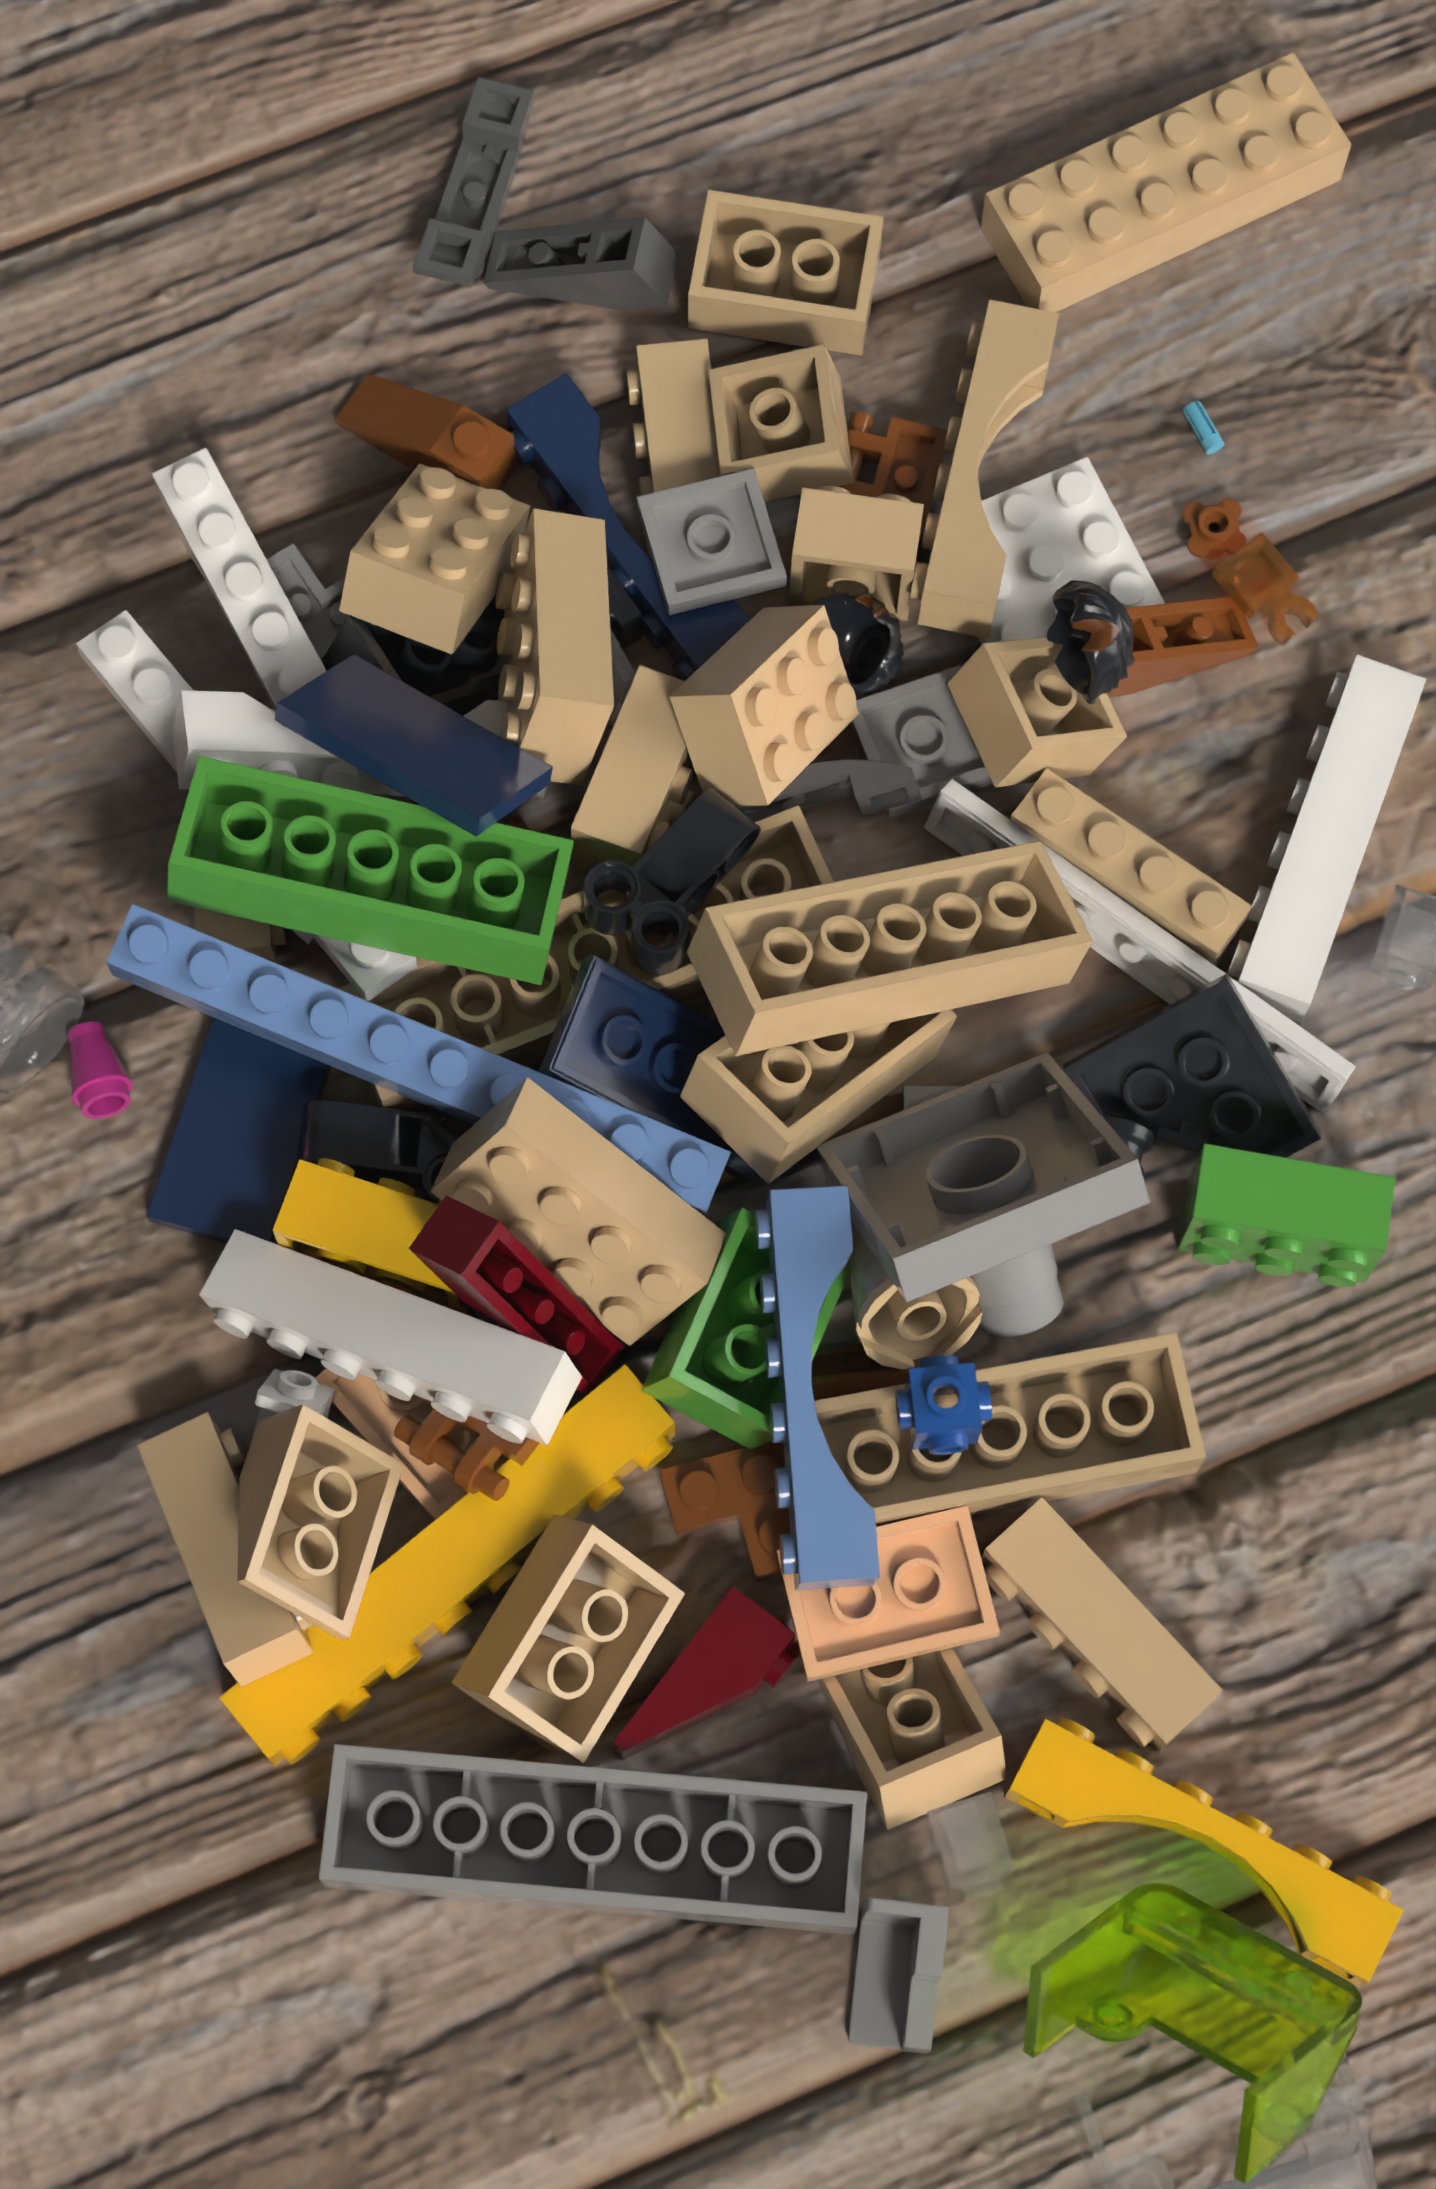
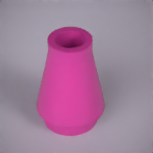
[67,1021,133,1119]

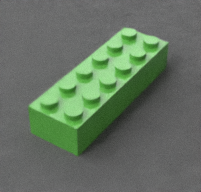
[167,756,574,985]

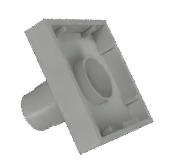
[816,1052,1150,1337]

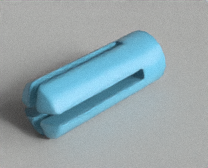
[1183,401,1225,454]

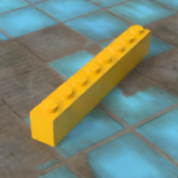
[219,1364,675,1767]

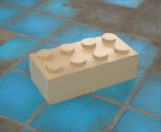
[496,508,614,786]
[680,1010,957,1184]
[430,1077,726,1346]

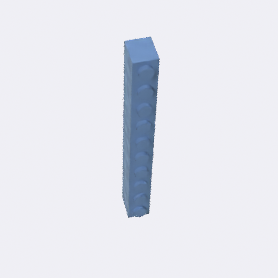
[106,904,731,1216]

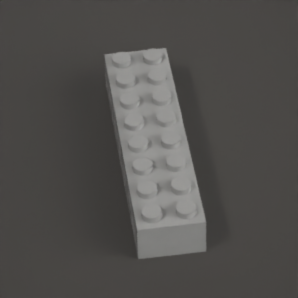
[319,1744,867,1935]

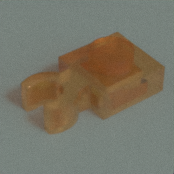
[1212,532,1319,646]

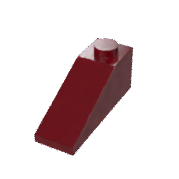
[613,1586,797,1759]

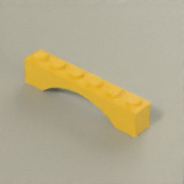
[1005,1717,1404,1987]

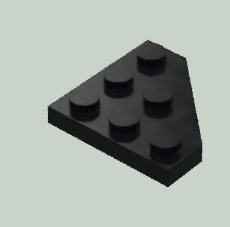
[1062,973,1322,1158]

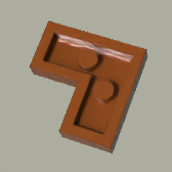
[660,1441,790,1581]

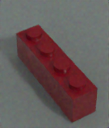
[408,1195,624,1397]

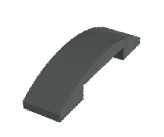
[413,77,534,287]
[735,760,922,822]

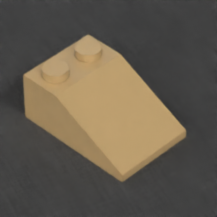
[237,1404,404,1640]
[817,1648,1007,1830]

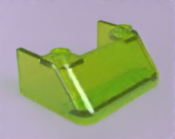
[1023,1883,1362,2184]

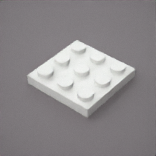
[978,457,1165,644]

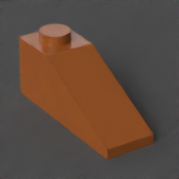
[335,374,516,490]
[1107,596,1259,697]

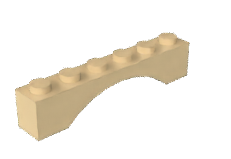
[910,299,1059,639]

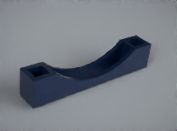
[506,373,750,681]

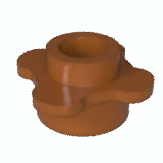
[1182,498,1246,559]

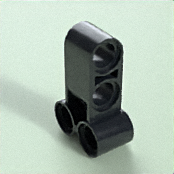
[584,788,761,975]
[295,1100,462,1204]

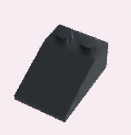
[324,595,506,716]

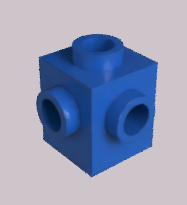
[895,1355,992,1455]

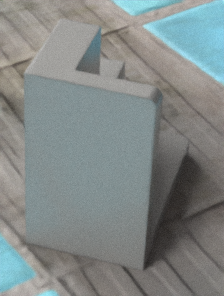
[848,1898,949,2054]

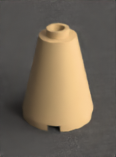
[849,1222,982,1370]

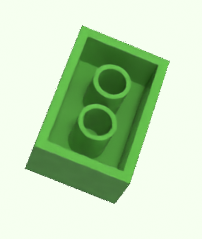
[1178,1144,1396,1287]
[641,1207,851,1450]

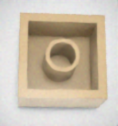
[708,344,854,502]
[789,485,924,621]
[947,637,1127,788]

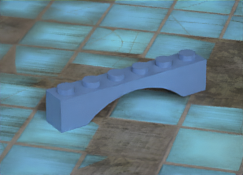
[755,1186,880,1591]

